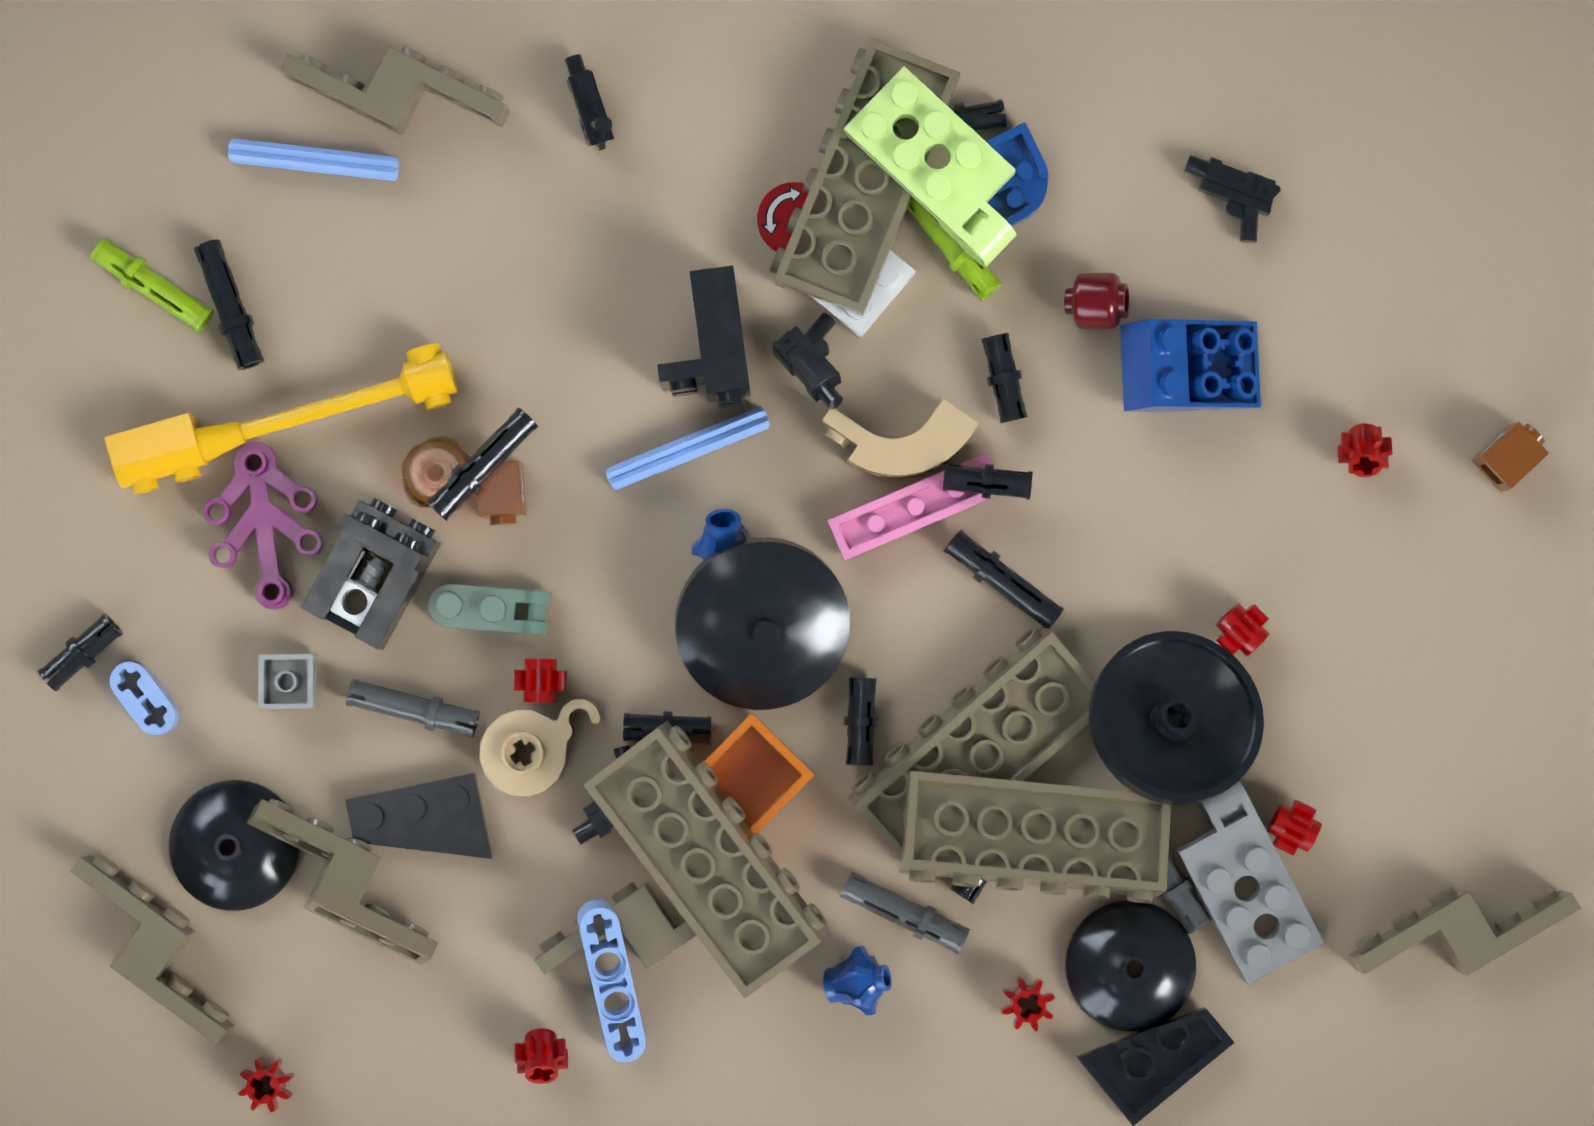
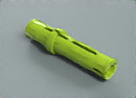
[907,197,1002,302]
[90,237,214,333]

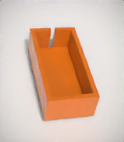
[704,713,815,834]

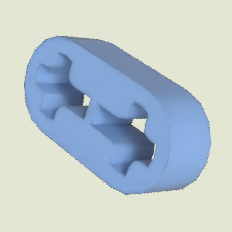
[110,662,179,735]

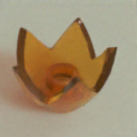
[401,436,470,512]

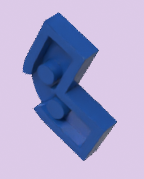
[986,122,1049,226]

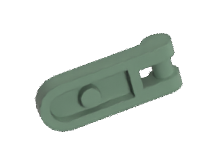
[428,584,552,636]

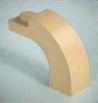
[821,398,979,478]

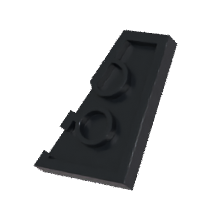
[1076,1007,1234,1126]

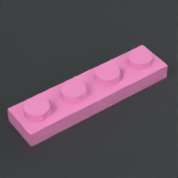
[827,453,998,561]

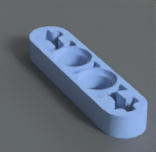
[577,899,646,1062]

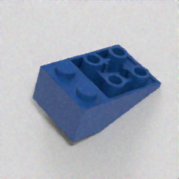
[1120,319,1261,412]

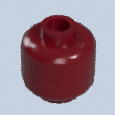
[1064,273,1129,329]

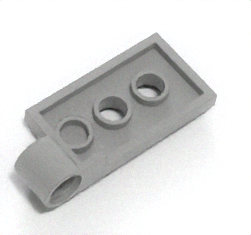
[1175,780,1324,985]

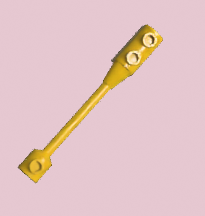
[104,343,458,495]

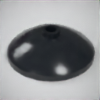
[169,780,300,911]
[1065,900,1196,1032]

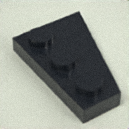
[345,773,493,859]

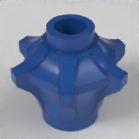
[691,509,750,560]
[823,946,892,1016]

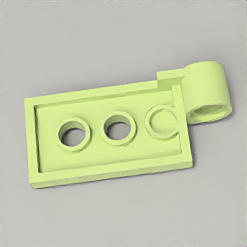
[843,66,1017,267]

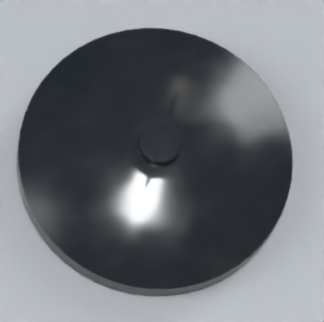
[675,537,850,710]
[1089,631,1264,805]

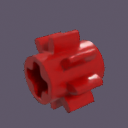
[1337,423,1393,477]
[1215,603,1270,657]
[514,659,567,703]
[1267,800,1322,856]
[1001,976,1055,1032]
[514,1028,568,1084]
[238,1057,294,1112]

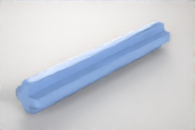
[228,138,400,181]
[606,406,770,490]

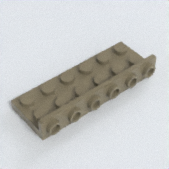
[770,38,960,316]
[848,626,1095,859]
[583,721,828,999]
[899,771,1171,903]

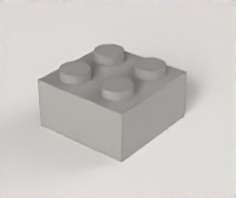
[258,654,317,709]

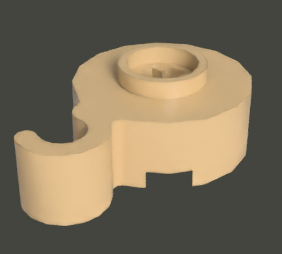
[479,699,602,797]

